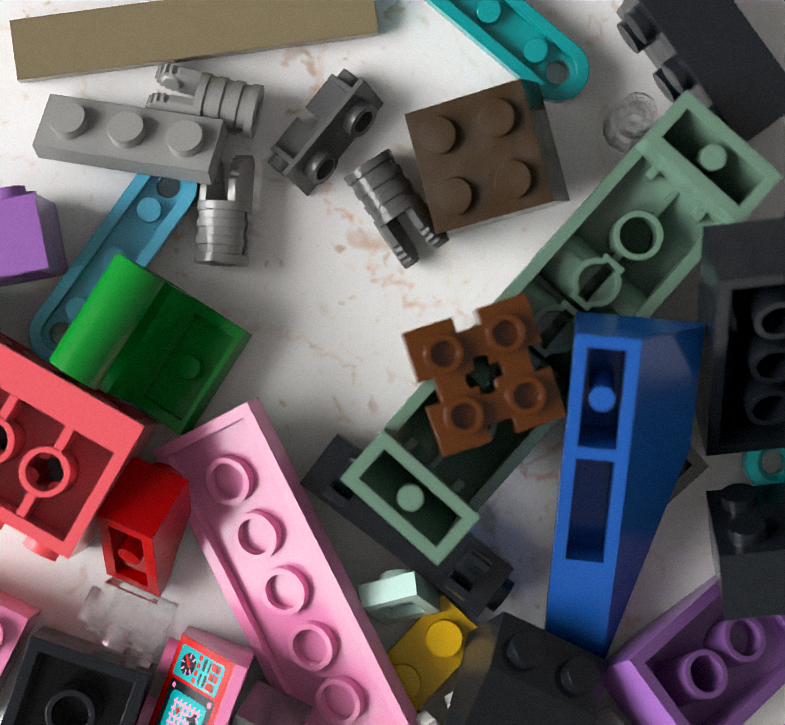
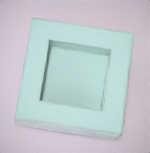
[358,569,441,626]

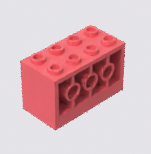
[0,332,159,561]

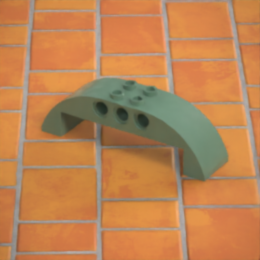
[340,90,784,566]

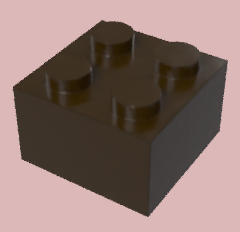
[404,79,570,234]

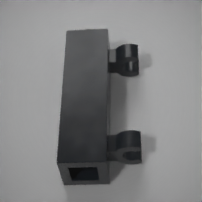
[300,432,515,618]

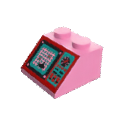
[136,625,255,725]

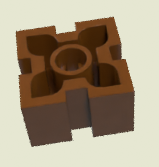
[401,292,567,457]

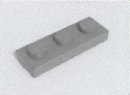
[32,94,228,185]

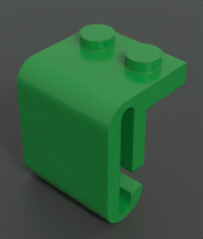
[49,252,252,435]

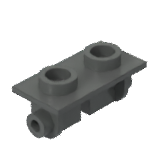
[267,68,384,196]

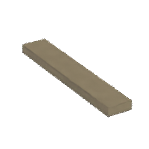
[9,0,379,83]

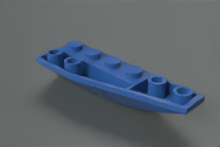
[544,311,705,659]

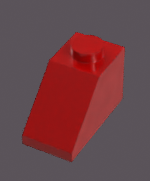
[96,456,191,598]

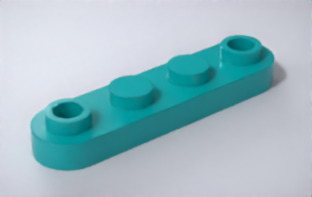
[424,0,589,104]

